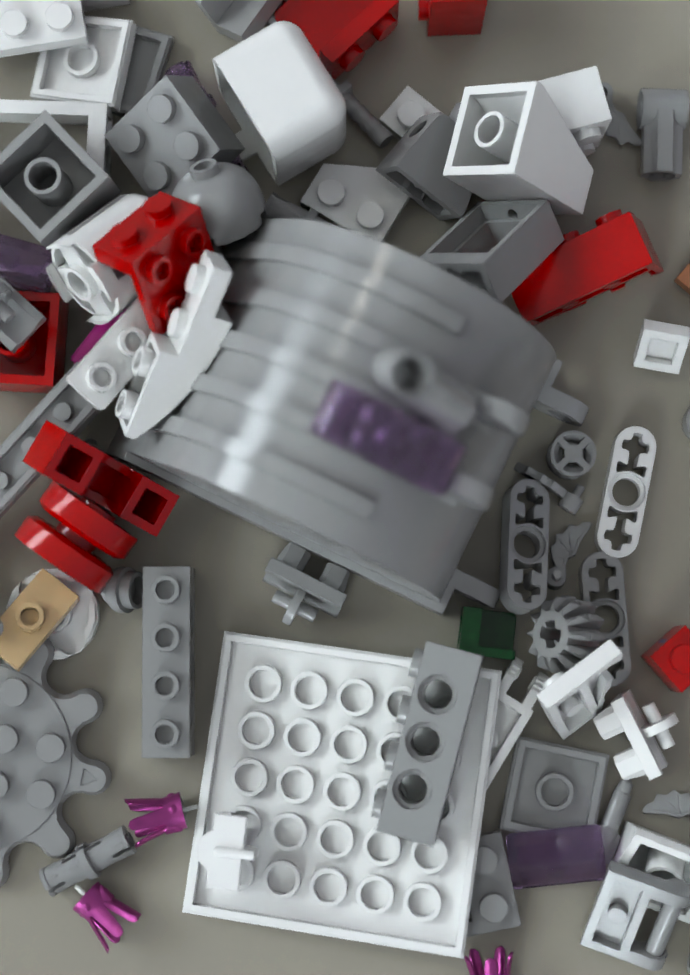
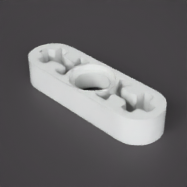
[594,426,657,559]

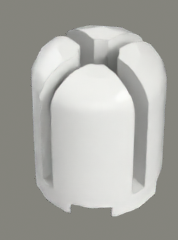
[46,193,148,325]

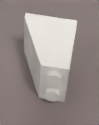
[442,81,594,215]

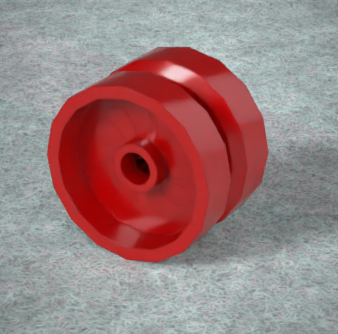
[14,481,138,594]

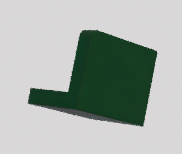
[457,606,517,660]

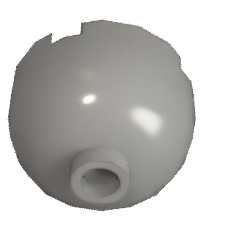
[172,158,268,247]

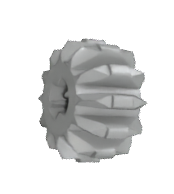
[526,595,607,673]

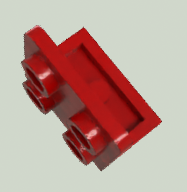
[274,0,399,80]
[92,191,214,335]

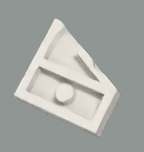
[300,163,410,242]
[536,639,623,740]

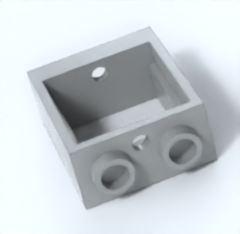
[419,199,565,303]

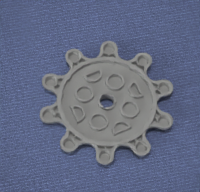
[0,639,112,887]

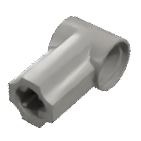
[636,88,689,181]
[372,346,478,435]

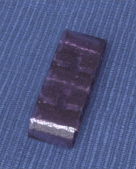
[309,381,467,496]

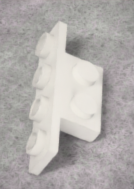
[0,0,130,58]
[66,297,169,411]

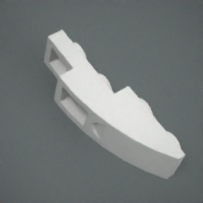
[115,249,233,440]

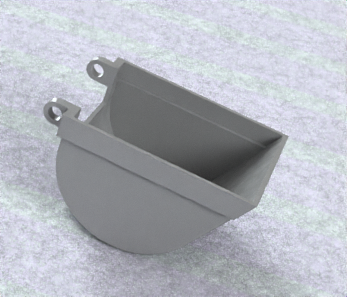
[106,218,589,615]

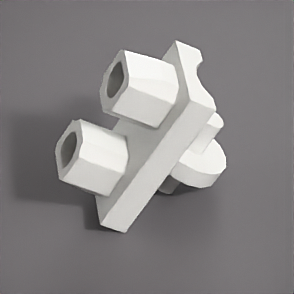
[593,689,679,780]

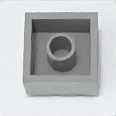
[104,75,245,198]
[0,110,121,252]

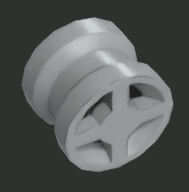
[546,430,597,480]

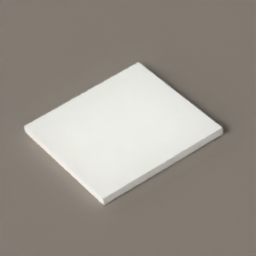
[182,631,502,959]

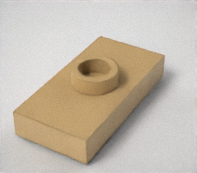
[0,568,80,672]

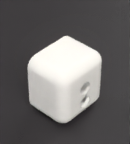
[212,21,346,186]

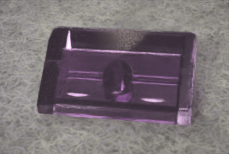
[0,234,52,293]
[506,824,606,890]

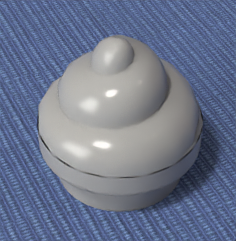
[100,567,143,613]

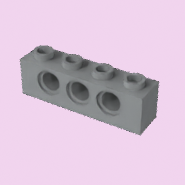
[142,566,195,758]
[371,641,484,847]

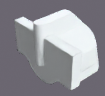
[197,812,259,891]

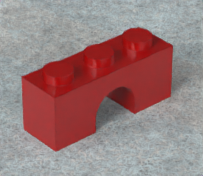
[22,420,180,537]

